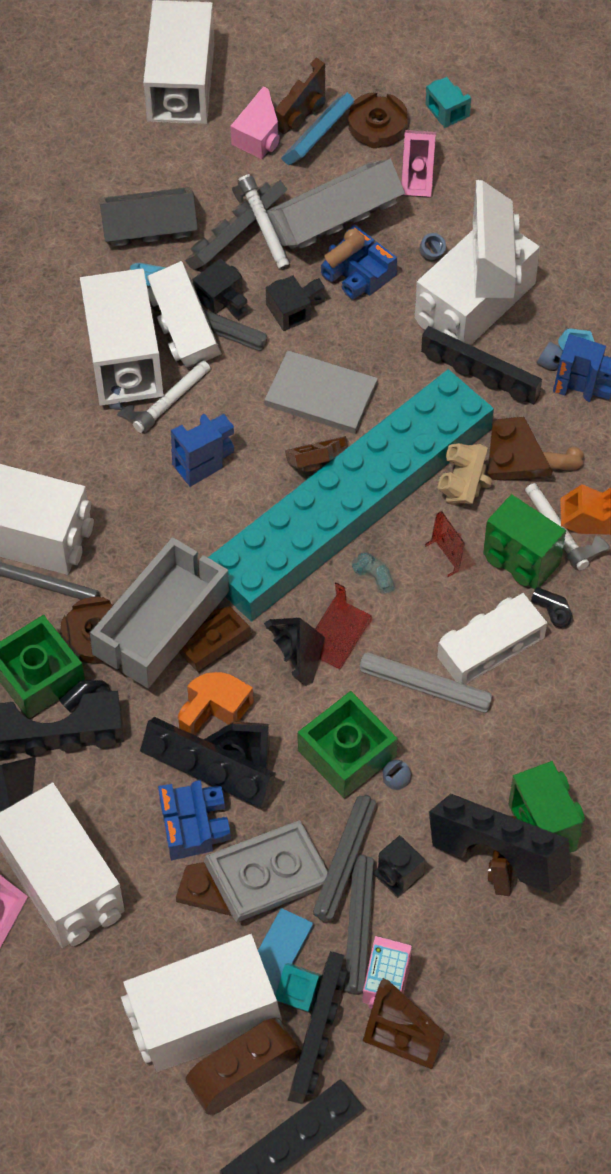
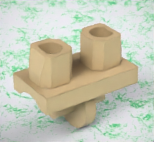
[437,444,492,505]

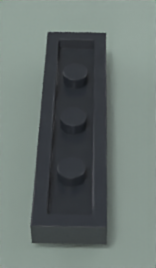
[421,326,542,405]
[140,717,276,808]
[287,951,347,1104]
[220,1079,364,1174]

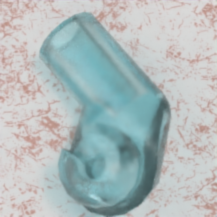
[352,552,395,594]

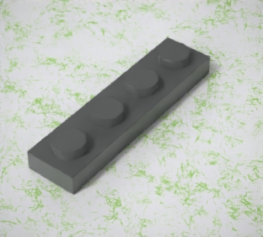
[185,180,288,270]

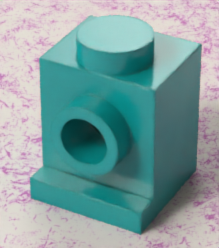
[425,77,471,128]

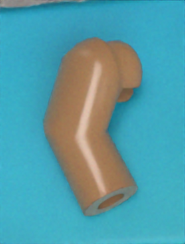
[324,229,365,268]
[543,447,584,470]

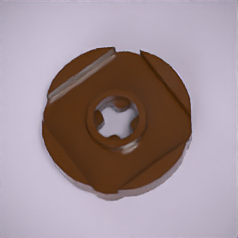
[348,92,408,149]
[61,597,114,663]

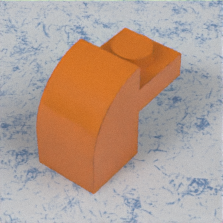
[560,484,611,535]
[178,672,254,735]

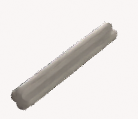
[360,652,492,712]

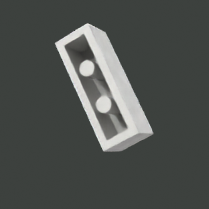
[147,261,222,368]
[437,593,547,685]

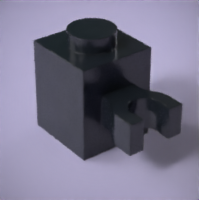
[192,258,248,320]
[265,275,325,332]

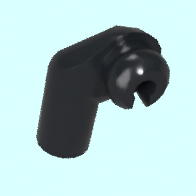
[531,587,572,628]
[59,680,112,713]

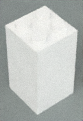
[143,0,215,124]
[415,230,540,345]
[80,268,164,406]
[0,464,94,575]
[0,783,125,948]
[121,934,282,1072]

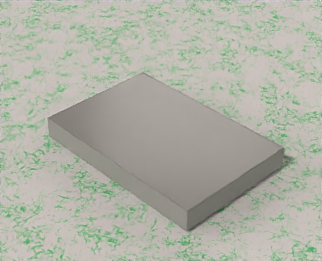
[264,350,378,434]
[204,820,328,923]

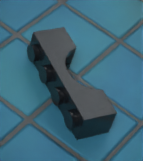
[0,690,124,760]
[429,794,571,894]

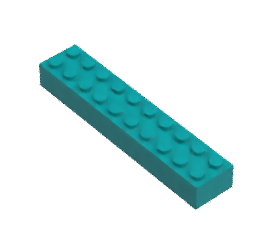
[208,369,494,622]

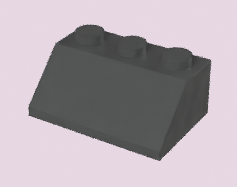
[99,187,198,246]

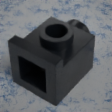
[374,835,425,898]

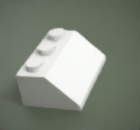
[472,180,522,298]

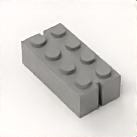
[266,158,405,249]
[90,537,229,688]

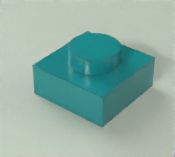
[275,963,323,1012]

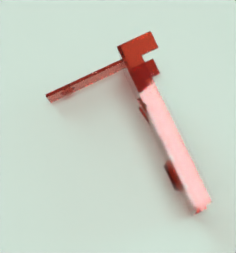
[425,511,465,577]
[315,582,372,670]

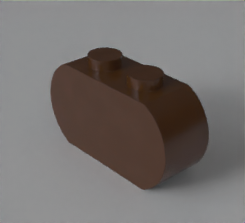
[185,1018,301,1115]

